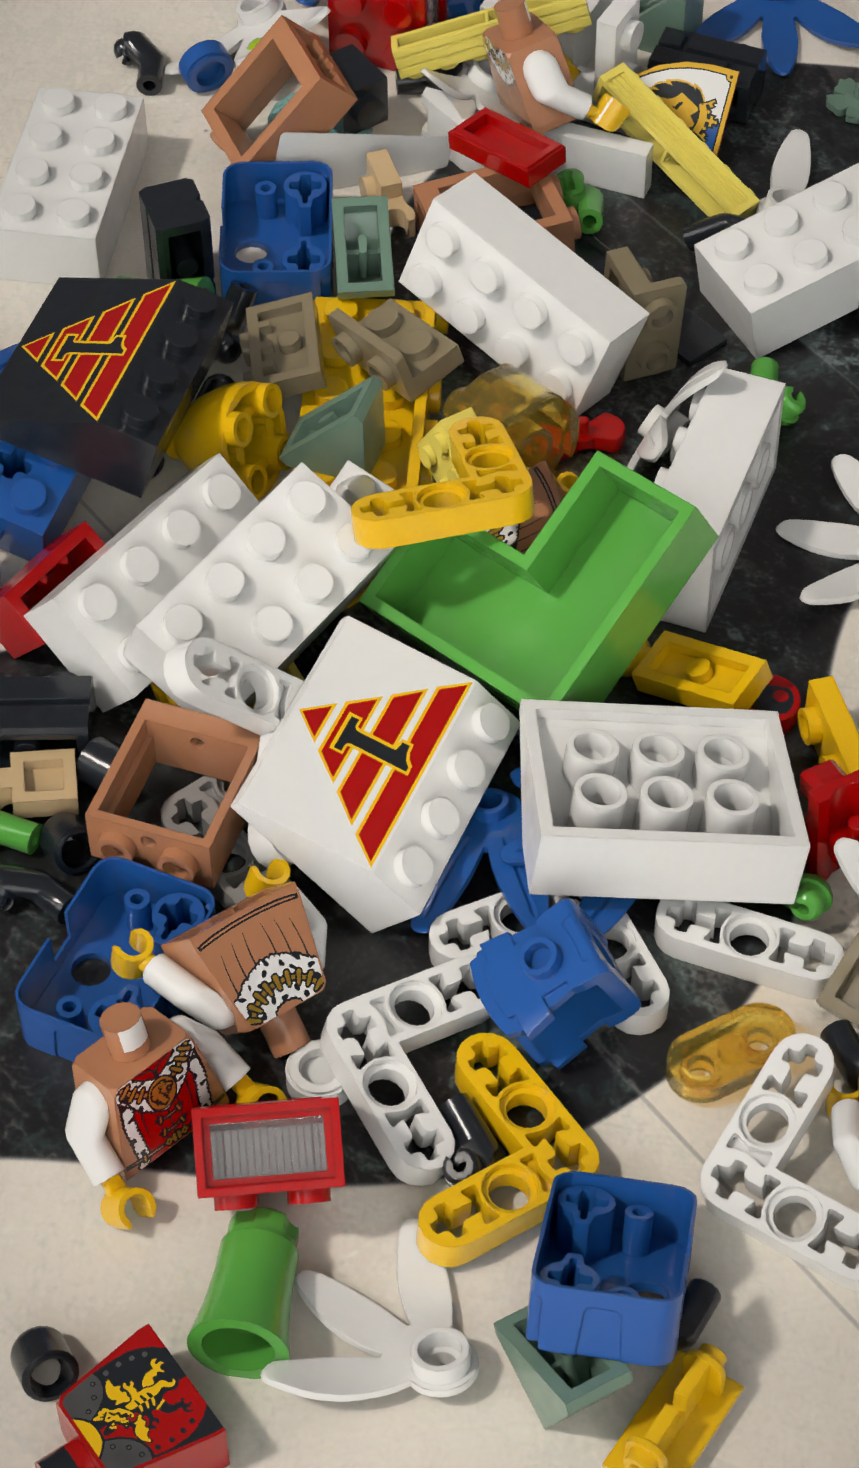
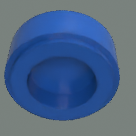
[179,40,234,93]

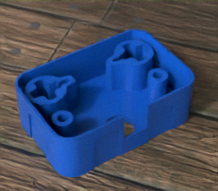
[219,161,334,306]
[15,856,216,1062]
[526,1171,697,1367]

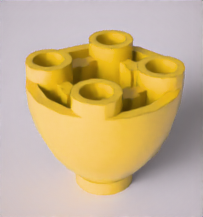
[166,381,291,499]

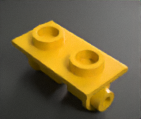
[602,1343,744,1468]

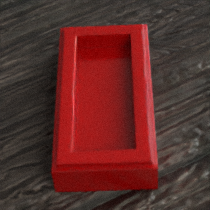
[448,107,566,188]

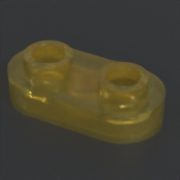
[666,1003,796,1104]

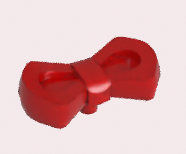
[538,412,626,462]

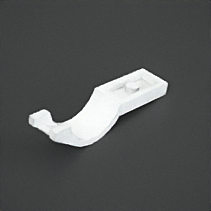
[421,87,654,199]

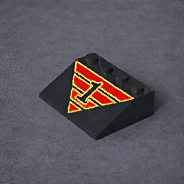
[0,277,234,498]

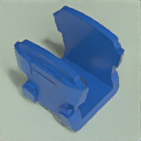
[470,898,641,1070]

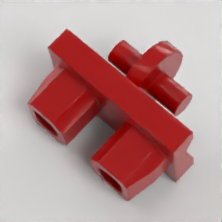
[799,760,859,881]

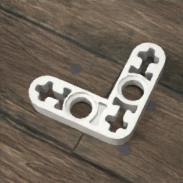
[164,637,304,868]
[429,892,670,1035]
[654,899,845,1000]
[320,955,490,1187]
[699,1033,859,1291]

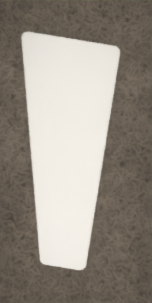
[275,132,451,190]

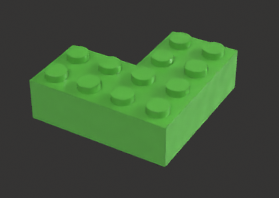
[359,450,719,710]

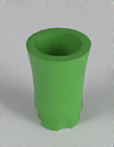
[187,1206,299,1379]

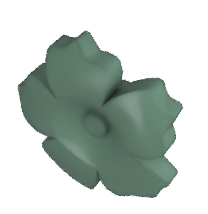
[826,77,859,124]

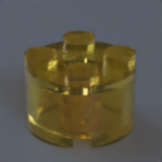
[443,363,579,479]

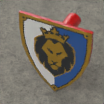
[638,61,740,157]

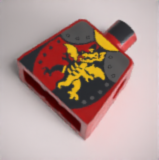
[35,1323,230,1468]

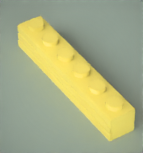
[390,0,592,80]
[592,62,760,217]

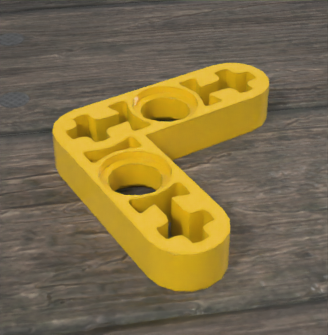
[351,416,535,549]
[416,1033,600,1267]

